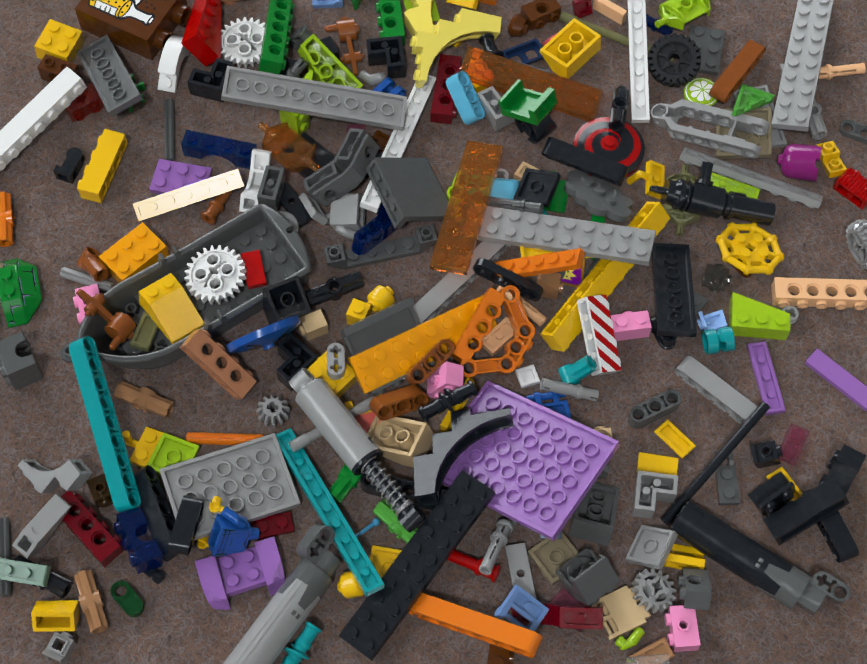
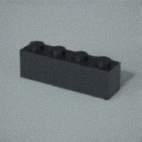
[763,477,849,546]

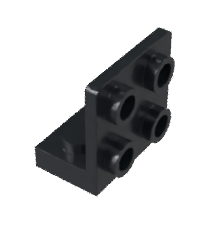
[748,472,796,515]

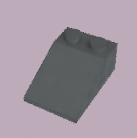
[568,482,620,546]

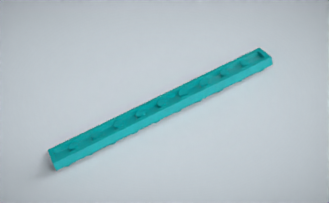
[276,428,384,597]

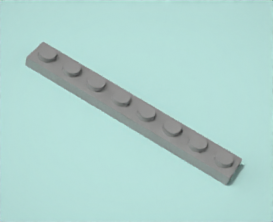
[679,147,823,209]

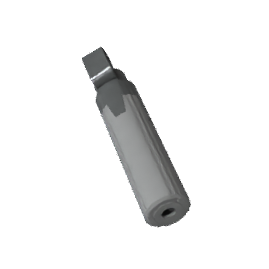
[223,524,341,664]

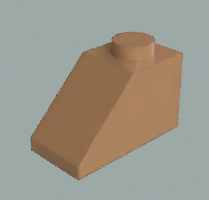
[537,272,564,299]

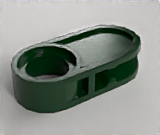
[110,581,144,617]

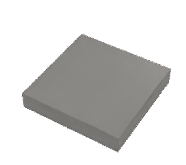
[625,525,678,570]

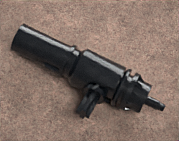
[650,161,776,226]

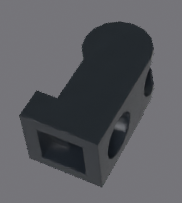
[53,147,85,184]

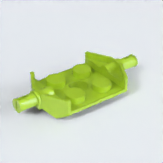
[654,0,711,30]

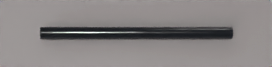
[660,401,770,525]

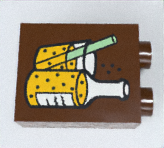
[75,0,191,61]

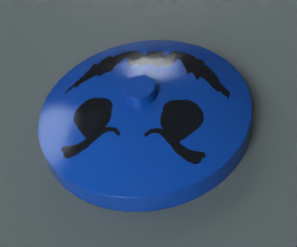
[226,315,301,353]

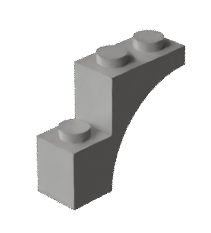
[18,459,93,494]

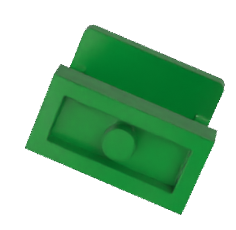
[499,79,558,126]

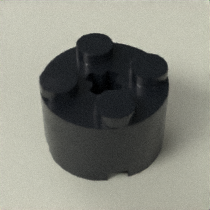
[514,112,557,144]

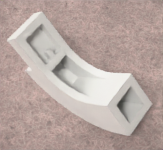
[157,35,190,93]
[239,148,272,212]

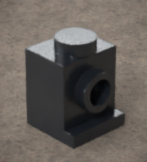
[750,440,783,468]

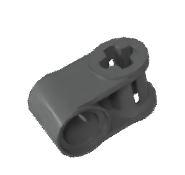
[288,25,318,51]

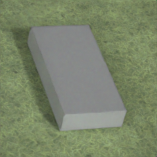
[299,193,328,225]

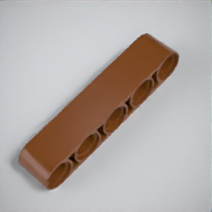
[709,39,766,104]

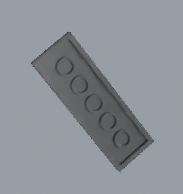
[77,35,143,117]

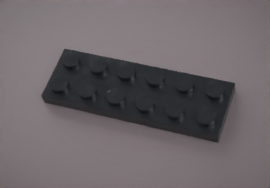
[651,243,697,337]

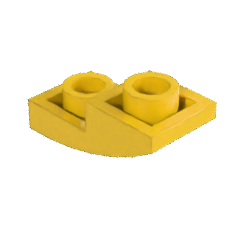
[816,141,847,178]

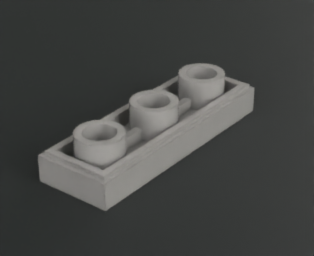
[505,543,536,599]

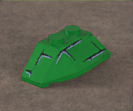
[0,258,42,328]

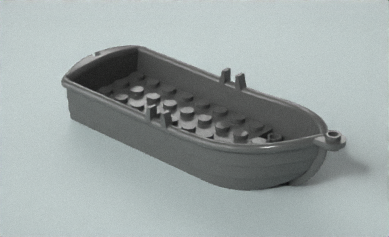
[60,204,311,369]

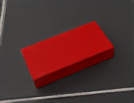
[241,250,267,289]

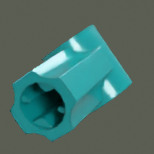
[558,355,597,385]

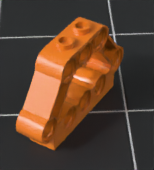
[451,285,535,379]

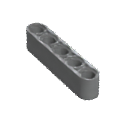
[674,356,758,424]

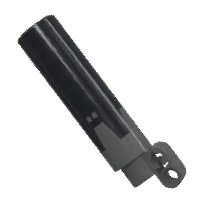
[670,501,851,616]

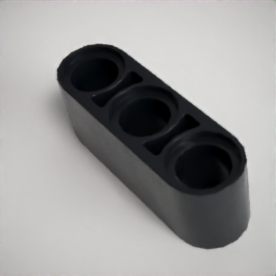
[168,495,204,556]
[816,511,859,563]

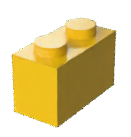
[31,600,80,632]

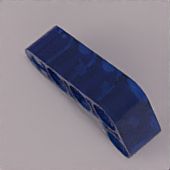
[351,203,398,255]

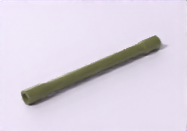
[559,11,675,63]

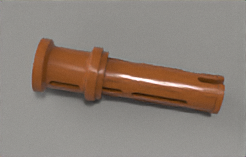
[200,190,234,225]

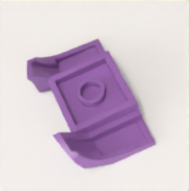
[195,536,285,610]

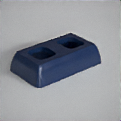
[503,38,544,71]

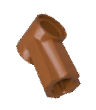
[77,247,109,282]

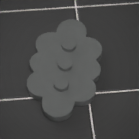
[564,170,633,222]

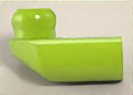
[615,627,645,651]

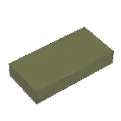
[130,312,159,352]

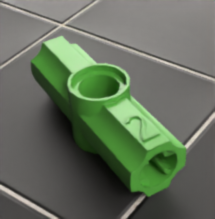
[373,499,418,544]

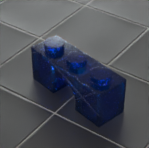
[114,507,163,574]

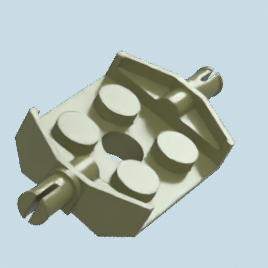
[664,164,700,237]

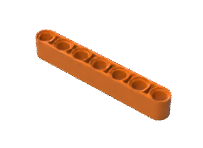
[408,593,543,658]

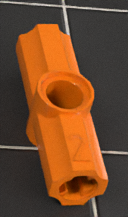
[0,191,15,247]

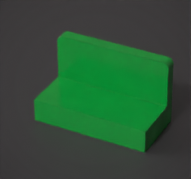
[544,170,568,213]

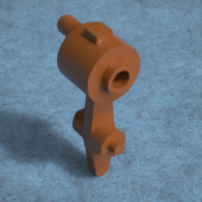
[324,17,365,76]
[76,289,136,350]

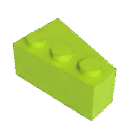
[729,292,790,340]

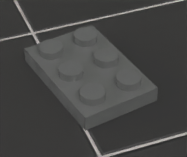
[688,25,725,76]

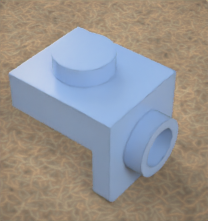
[697,310,728,331]

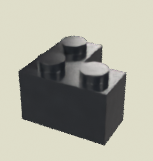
[366,36,406,79]
[187,58,234,103]
[276,333,318,392]
[818,444,867,495]

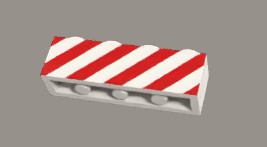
[577,295,621,376]

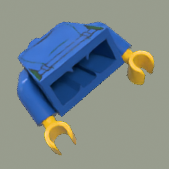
[197,496,259,557]

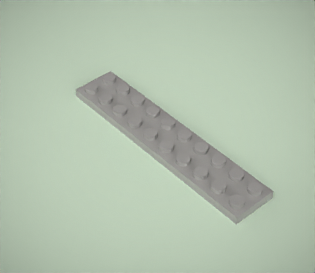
[772,0,834,132]
[221,66,407,131]
[463,204,656,266]

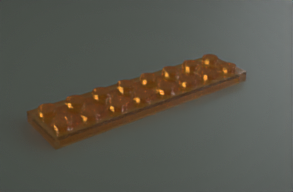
[460,45,603,121]
[429,140,503,276]

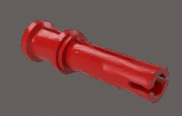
[447,550,501,583]

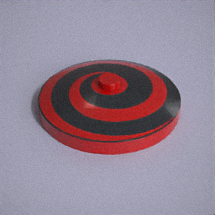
[573,117,645,178]

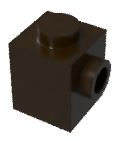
[86,473,113,508]

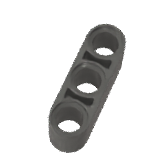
[628,389,682,429]

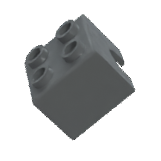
[0,332,44,390]
[556,548,620,606]

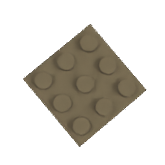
[716,107,772,159]

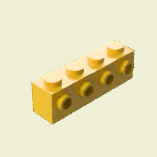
[77,129,128,203]

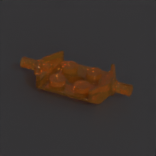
[257,121,321,172]

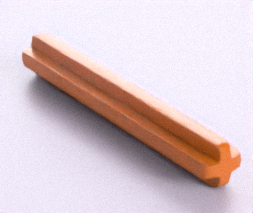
[186,432,264,445]

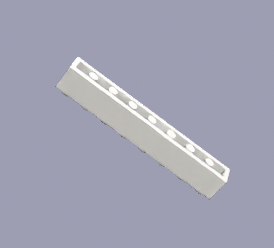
[0,67,87,171]

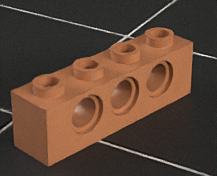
[179,329,257,400]

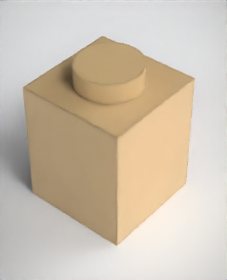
[298,309,329,341]

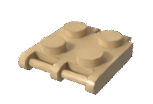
[591,585,651,641]

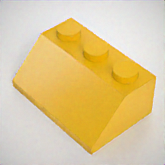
[540,18,601,81]

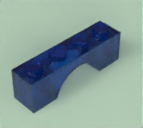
[181,130,257,169]

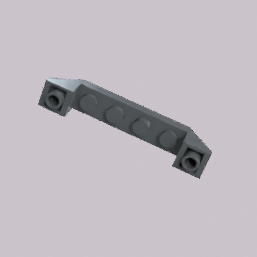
[323,224,438,270]

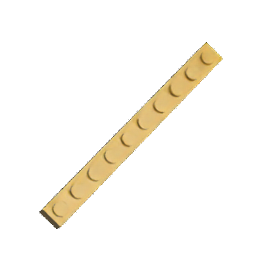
[540,201,670,352]

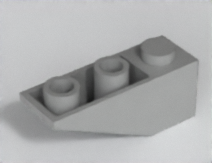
[12,494,72,558]

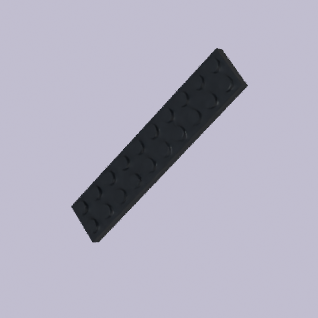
[339,470,496,661]

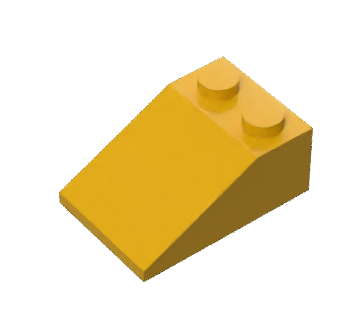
[138,273,204,344]

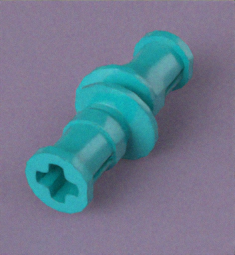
[282,621,322,664]

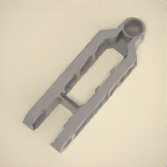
[650,99,770,159]

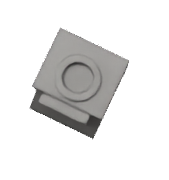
[42,631,77,664]

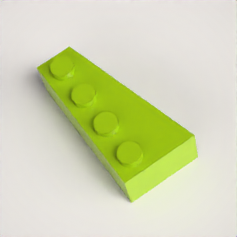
[297,34,363,89]

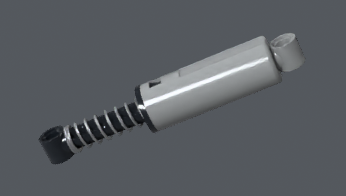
[289,368,426,533]

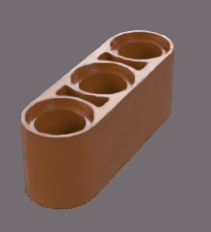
[406,339,454,385]
[369,385,429,421]

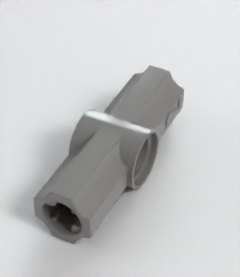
[809,100,828,141]

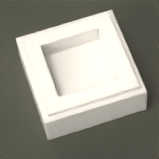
[515,364,540,388]

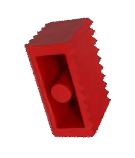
[833,167,867,210]

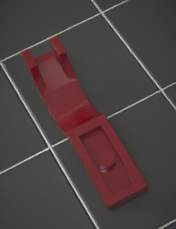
[510,603,603,630]

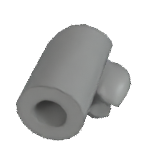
[359,70,386,86]

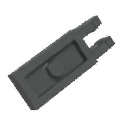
[714,451,740,506]

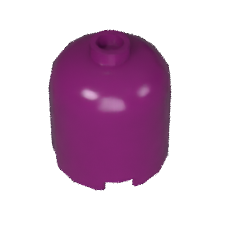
[778,144,822,182]

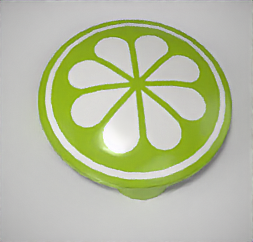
[684,78,717,106]

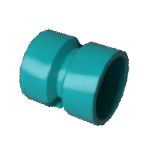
[702,326,735,355]

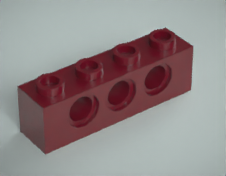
[430,54,464,125]
[61,491,124,568]

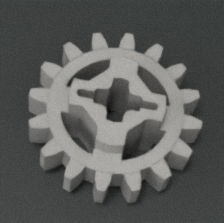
[631,568,676,613]

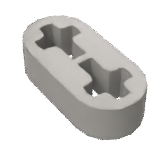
[327,343,345,380]

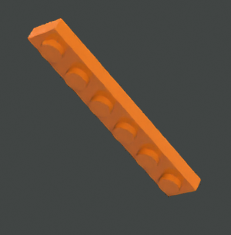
[490,248,585,282]

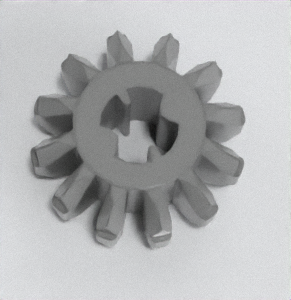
[256,394,290,428]

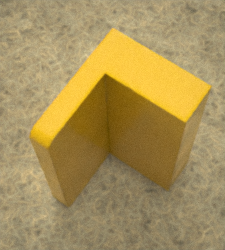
[664,544,705,570]

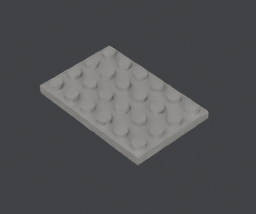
[159,433,300,541]

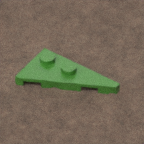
[731,84,775,117]

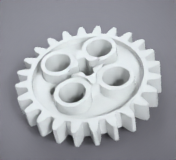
[221,17,265,68]
[184,245,247,305]

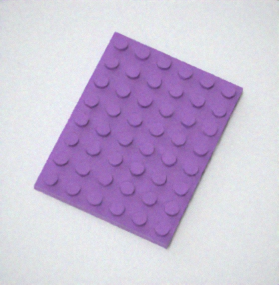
[443,380,620,541]

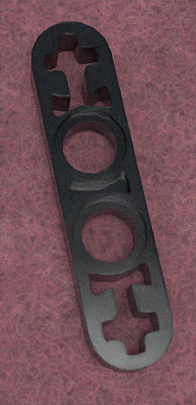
[473,258,543,302]

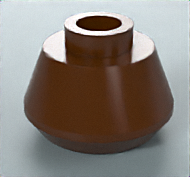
[508,14,529,37]

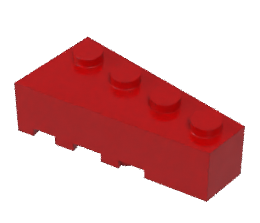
[181,0,222,67]

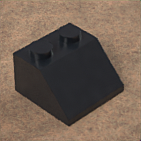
[262,275,311,325]

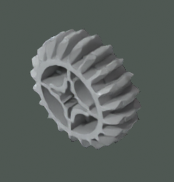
[845,219,867,270]

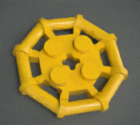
[716,222,784,275]

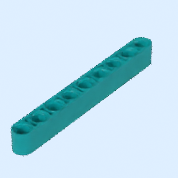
[69,336,141,513]

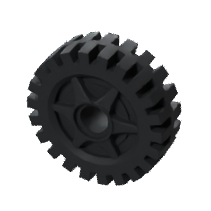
[648,33,701,88]

